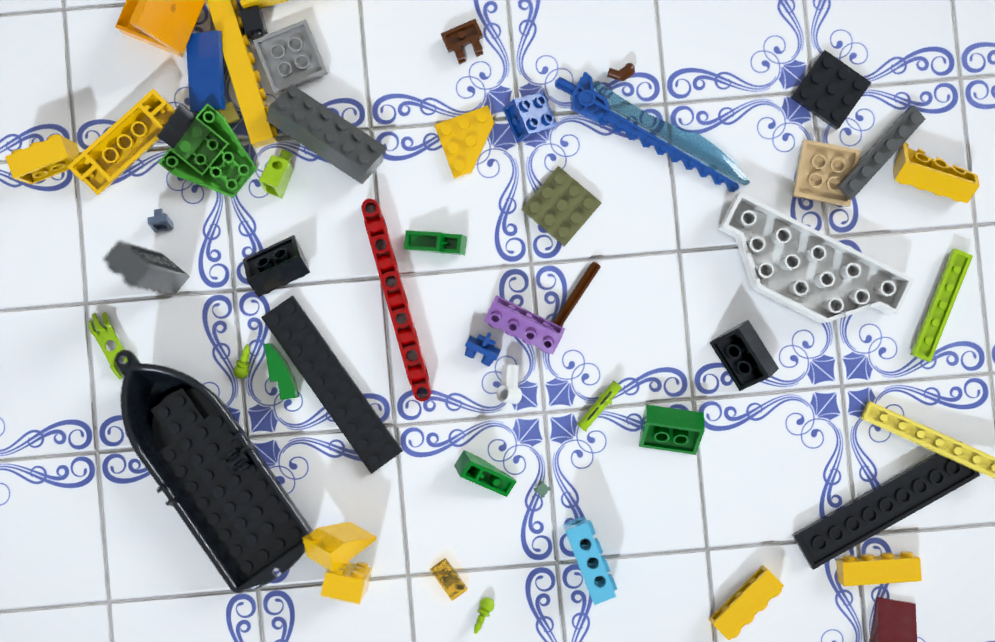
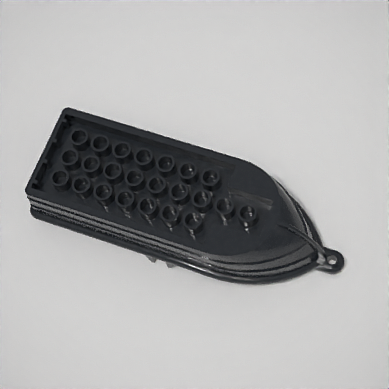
[115,350,313,594]

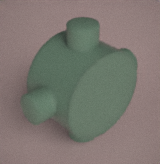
[534,481,551,498]

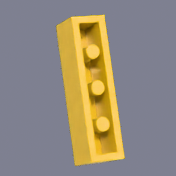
[836,551,922,586]
[709,565,784,641]

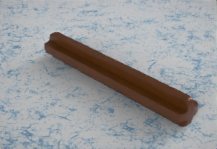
[553,261,601,327]

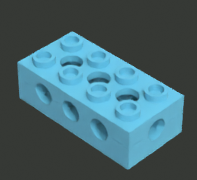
[563,516,618,605]

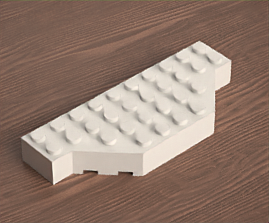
[718,192,914,323]

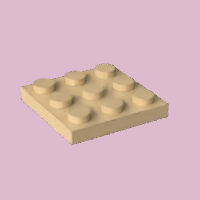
[792,139,861,207]

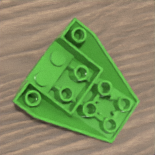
[158,103,257,198]

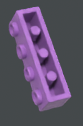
[484,295,565,355]

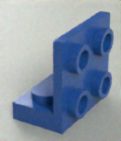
[503,92,557,143]

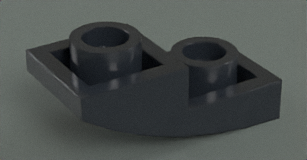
[157,103,197,148]

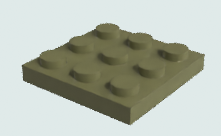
[521,166,602,247]

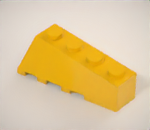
[893,142,980,204]

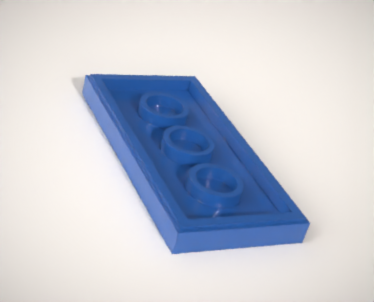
[186,30,226,112]

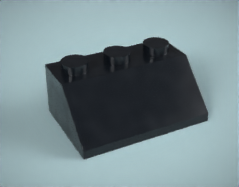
[243,235,310,297]
[709,320,779,391]

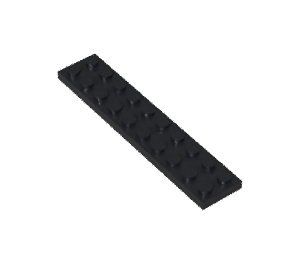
[261,295,403,474]
[792,441,980,570]

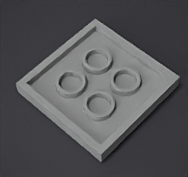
[253,19,328,95]

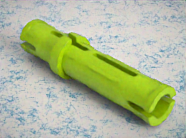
[577,380,622,432]

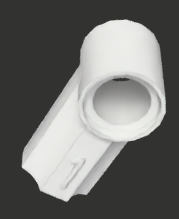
[496,365,522,404]

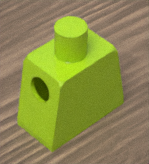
[259,150,293,199]

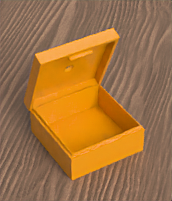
[115,0,206,57]

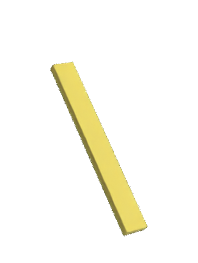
[860,401,995,479]

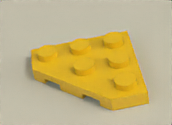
[435,105,494,179]

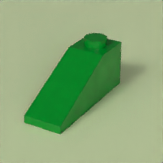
[454,450,517,497]

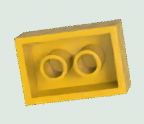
[5,134,80,185]
[320,560,372,605]

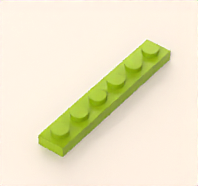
[910,248,973,362]

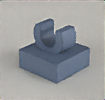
[147,208,174,233]

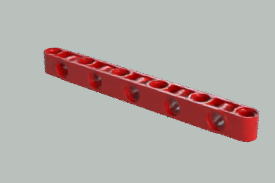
[361,199,432,401]

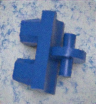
[465,332,501,367]

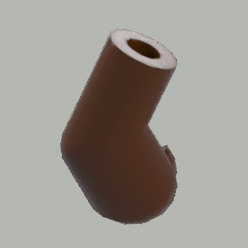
[607,63,635,81]

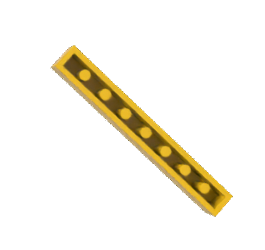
[207,0,278,148]

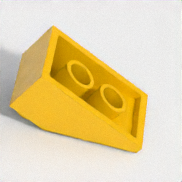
[303,522,377,573]

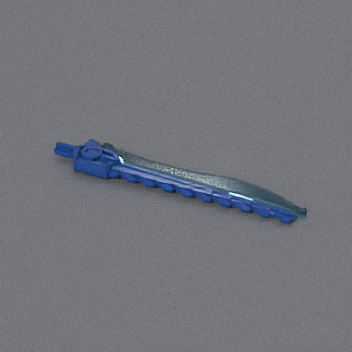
[555,72,750,192]

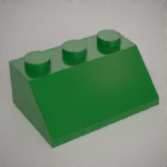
[639,404,705,455]

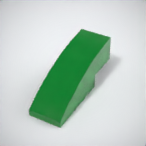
[404,230,467,255]
[264,343,299,400]

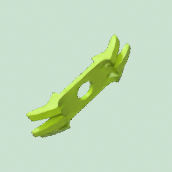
[88,312,127,380]

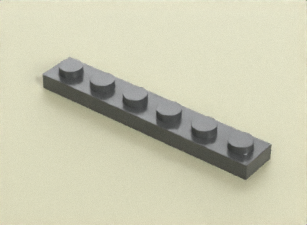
[837,105,925,200]

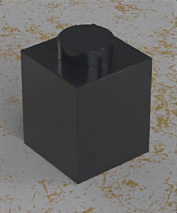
[239,6,268,39]

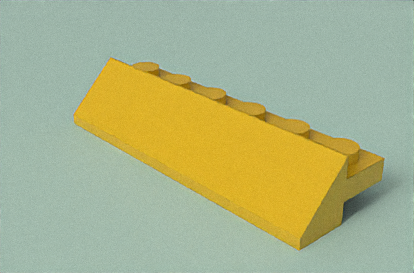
[67,88,175,195]

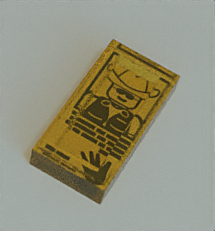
[430,557,468,601]

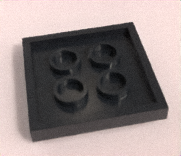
[790,50,872,130]

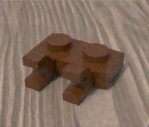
[441,19,483,65]

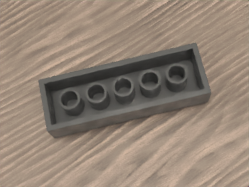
[267,84,387,185]
[102,240,190,294]

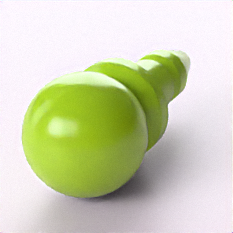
[233,344,250,379]
[474,597,494,634]

